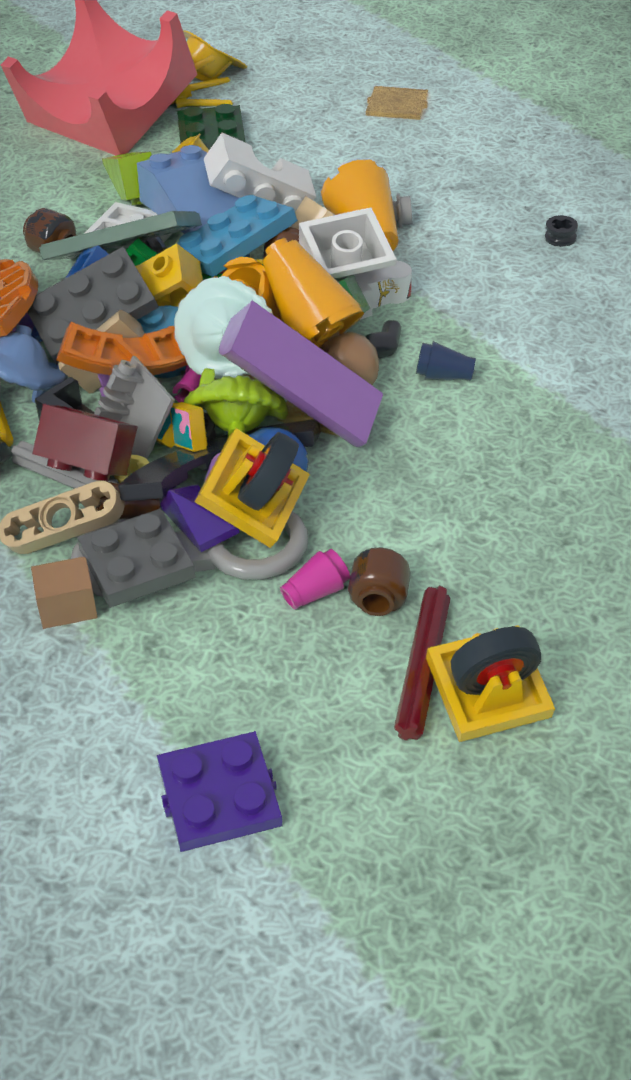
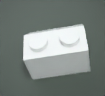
[299,207,397,279]

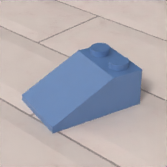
[137,145,239,234]

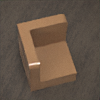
[31,557,98,629]

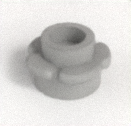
[393,194,413,228]

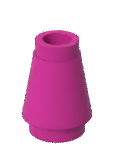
[280,549,350,610]

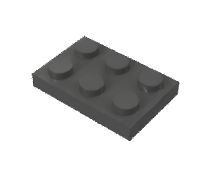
[27,247,159,365]

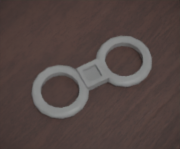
[71,511,308,597]

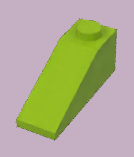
[102,152,152,205]

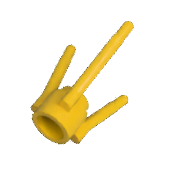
[171,56,233,108]

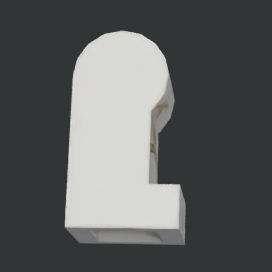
[342,261,412,320]

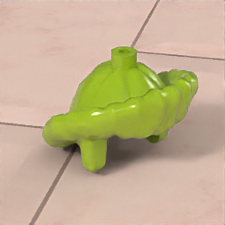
[184,368,288,436]

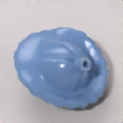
[0,325,68,403]

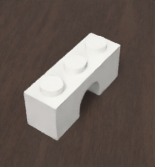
[204,133,316,212]

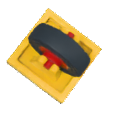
[194,428,310,548]
[426,625,555,742]

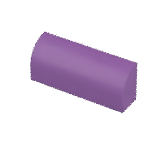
[219,300,383,447]

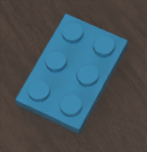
[174,195,298,277]

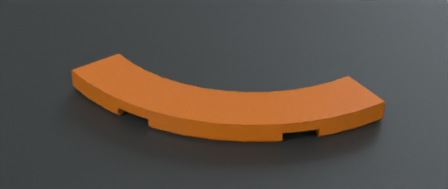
[0,259,39,337]
[56,322,188,375]

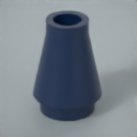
[416,341,476,381]

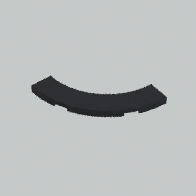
[118,419,321,501]

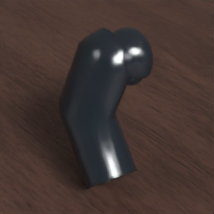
[365,320,401,358]

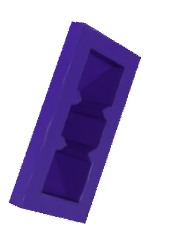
[160,485,240,552]

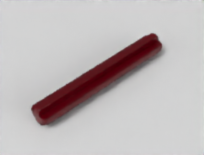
[394,585,451,740]

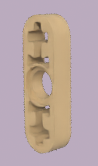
[0,481,125,554]

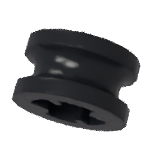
[545,215,578,247]

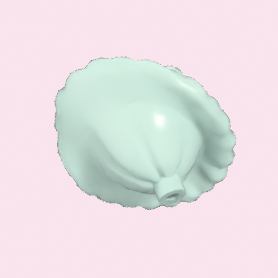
[174,276,273,379]

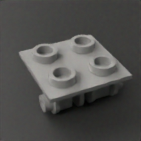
[94,356,175,459]

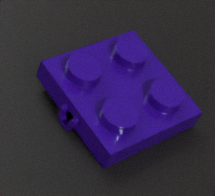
[157,731,283,852]

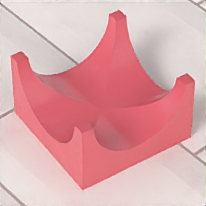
[1,0,197,156]

